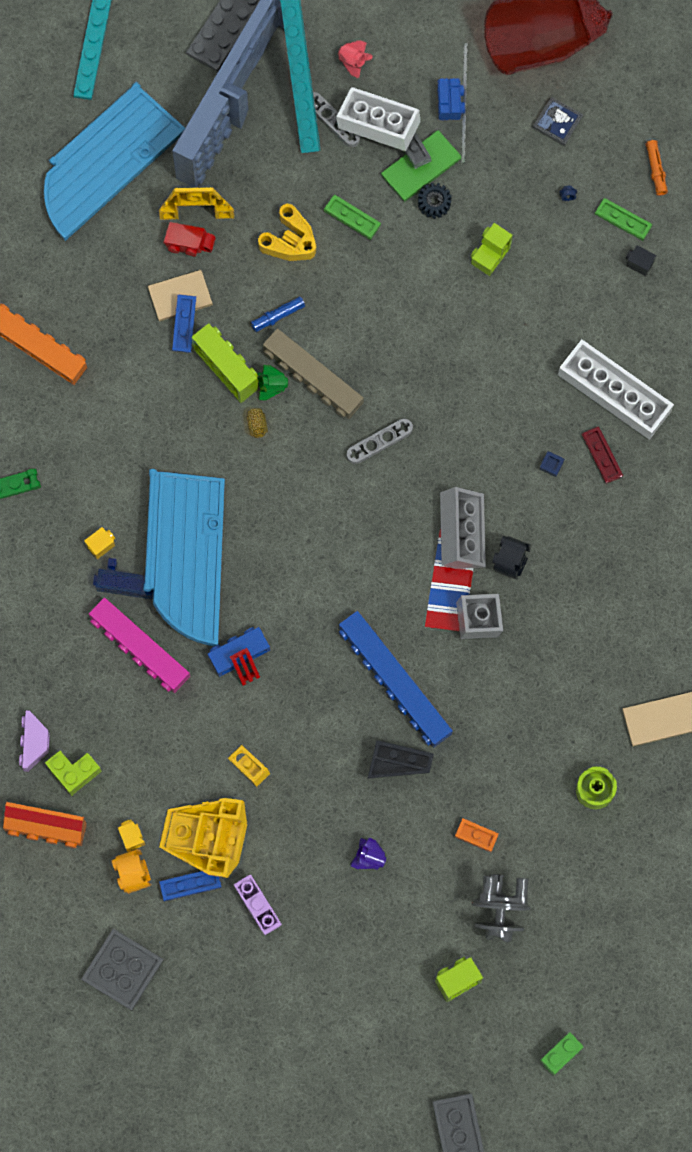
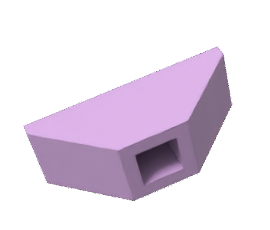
[19,711,50,772]
[234,874,282,935]

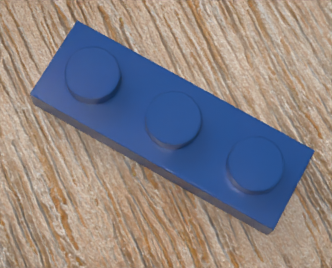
[172,294,196,353]
[159,871,222,902]

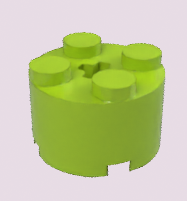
[576,767,617,809]

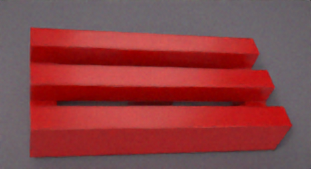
[230,648,260,686]

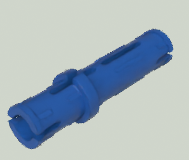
[250,296,305,332]

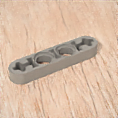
[313,92,360,148]
[347,419,413,464]

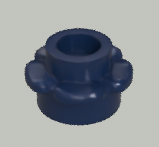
[559,186,577,201]

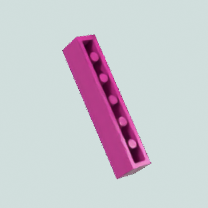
[89,597,190,693]

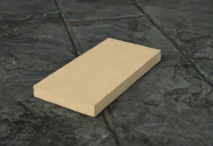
[622,692,692,747]

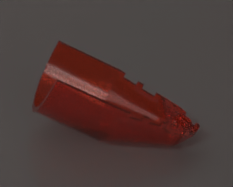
[484,0,613,75]

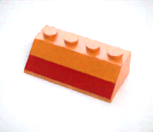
[3,802,87,848]

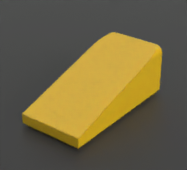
[228,745,270,787]

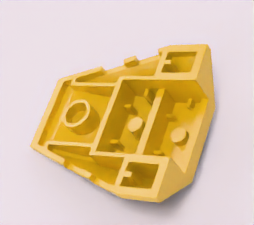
[159,188,234,220]
[159,798,247,878]

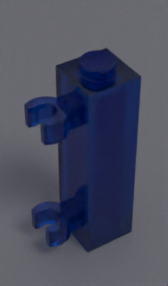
[93,558,153,600]

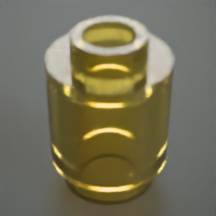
[246,408,268,438]

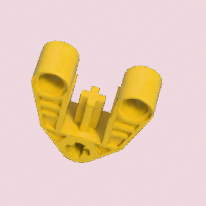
[258,204,316,261]

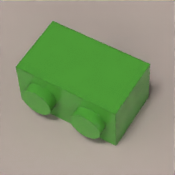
[540,1032,584,1076]

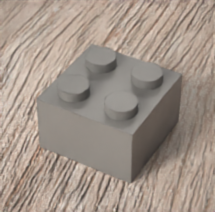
[456,594,503,639]

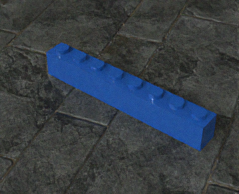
[338,611,453,748]

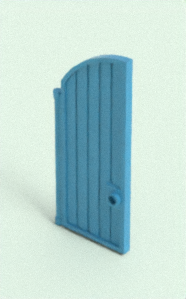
[44,82,185,241]
[143,469,225,646]

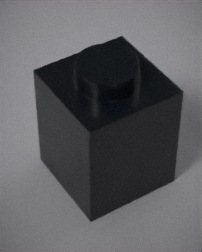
[626,245,656,276]

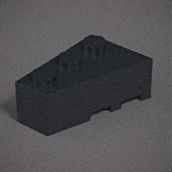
[368,740,434,779]

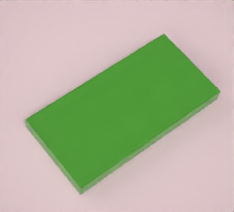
[381,130,462,202]

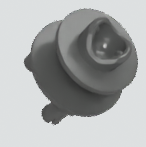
[471,874,531,943]

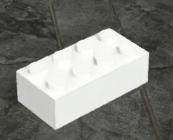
[336,87,421,151]

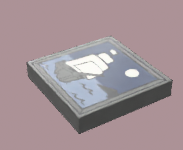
[533,97,583,146]

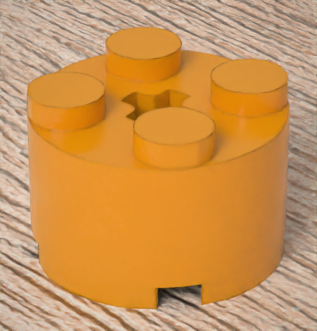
[112,849,151,894]

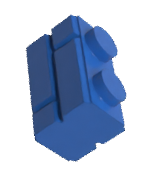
[437,78,465,120]

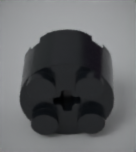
[492,536,531,580]

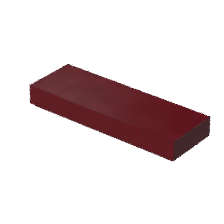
[581,426,624,484]

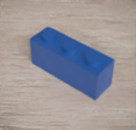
[208,627,270,677]

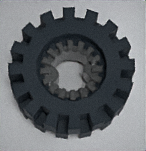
[418,183,452,219]

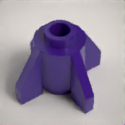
[350,838,387,870]

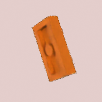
[455,819,499,853]

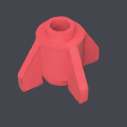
[338,40,373,78]

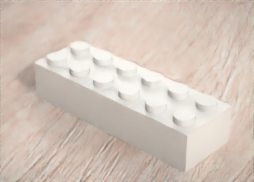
[558,339,674,440]

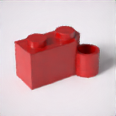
[164,222,216,257]

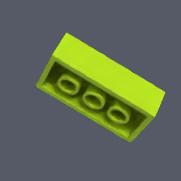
[191,323,258,403]

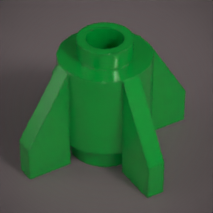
[256,365,288,400]

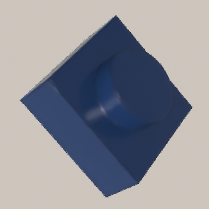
[539,451,565,477]

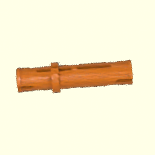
[646,140,668,196]

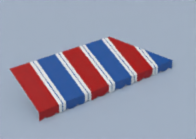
[425,529,474,631]

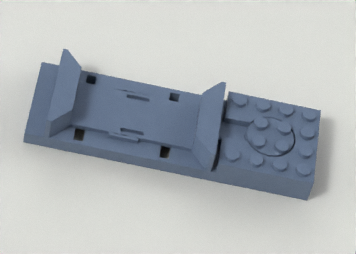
[172,0,284,188]

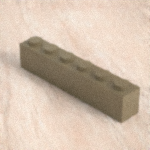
[263,328,364,419]

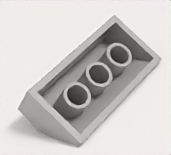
[440,487,486,569]

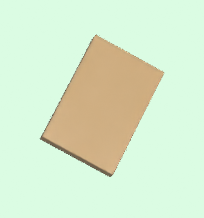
[148,270,213,321]

